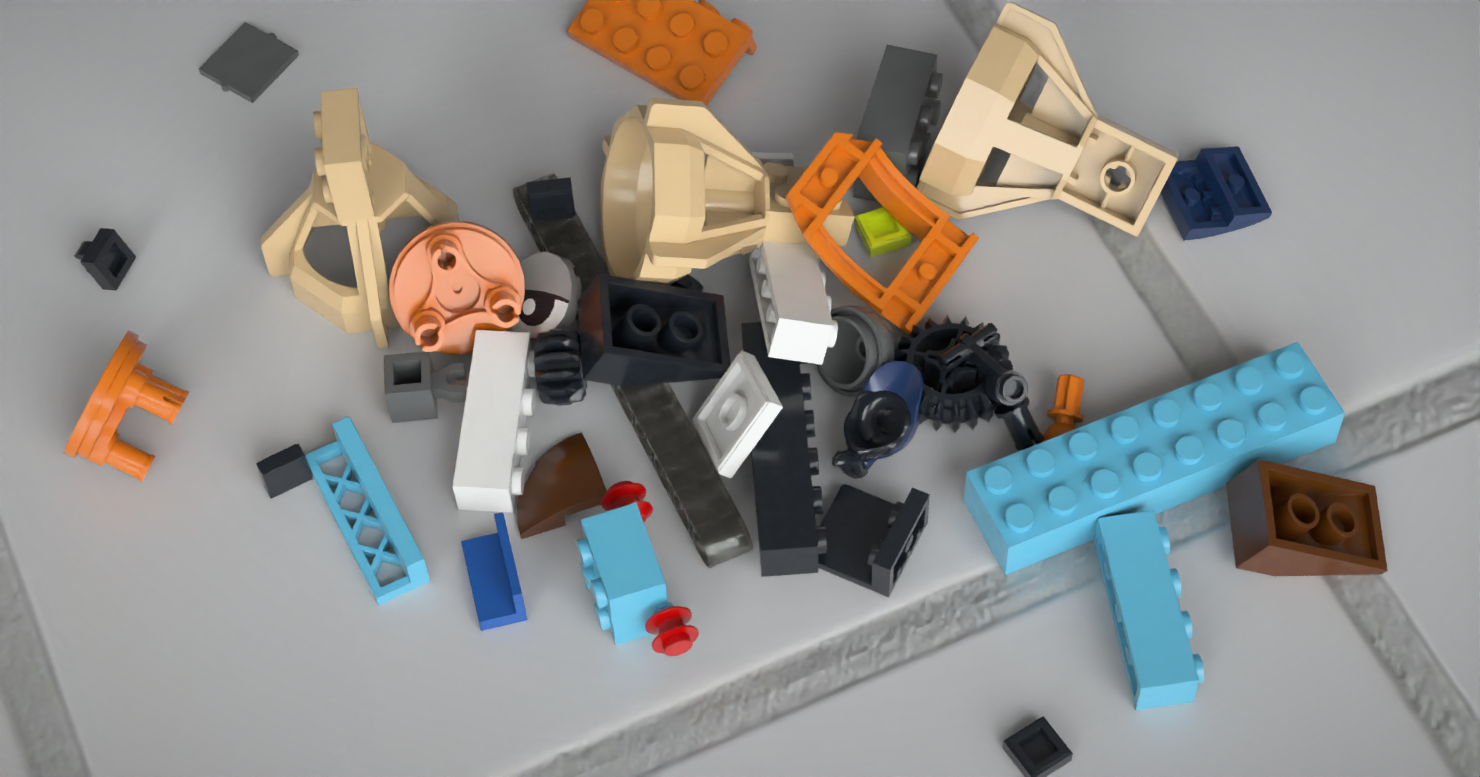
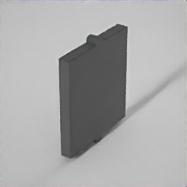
[199,22,299,103]

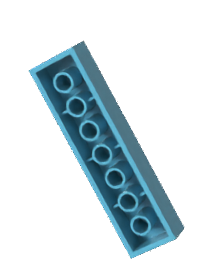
[963,342,1345,575]

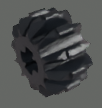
[533,329,587,406]

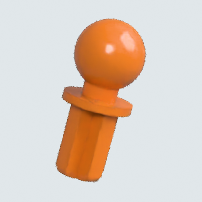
[1043,374,1084,442]

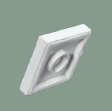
[692,351,783,478]

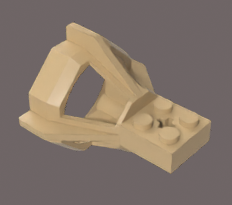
[916,2,1179,237]
[260,88,460,349]
[600,98,855,285]

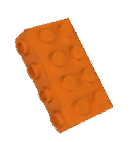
[566,0,757,106]

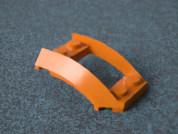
[785,132,979,335]

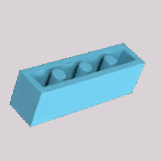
[1094,510,1204,710]

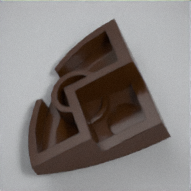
[517,432,607,539]

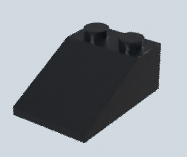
[577,274,731,387]

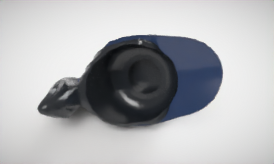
[832,361,923,479]

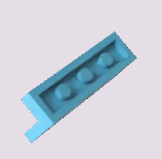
[305,416,430,605]

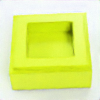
[854,207,911,258]

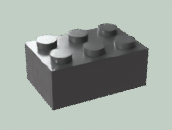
[853,44,943,202]

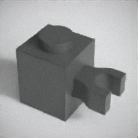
[384,351,467,423]

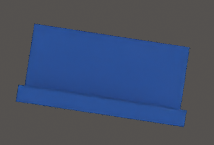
[461,512,527,631]

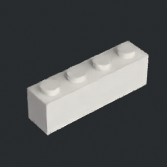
[749,242,838,365]
[453,330,536,512]

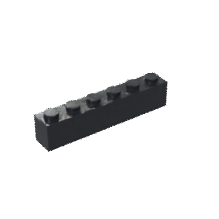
[741,322,827,577]

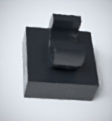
[74,228,136,291]

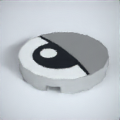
[512,252,582,341]

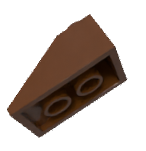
[1226,459,1388,577]

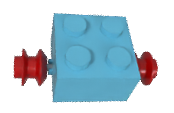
[576,481,699,656]

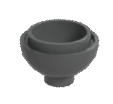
[817,305,897,397]

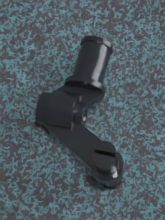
[937,323,1044,452]

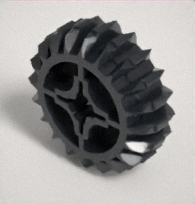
[894,314,1013,433]

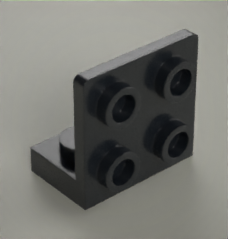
[818,484,930,598]

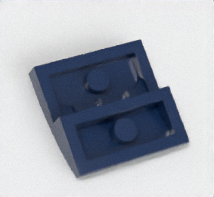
[1160,146,1272,241]

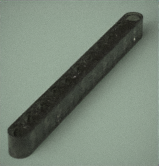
[512,173,753,568]

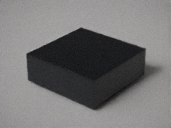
[526,177,576,221]
[256,443,313,499]
[1002,716,1073,777]

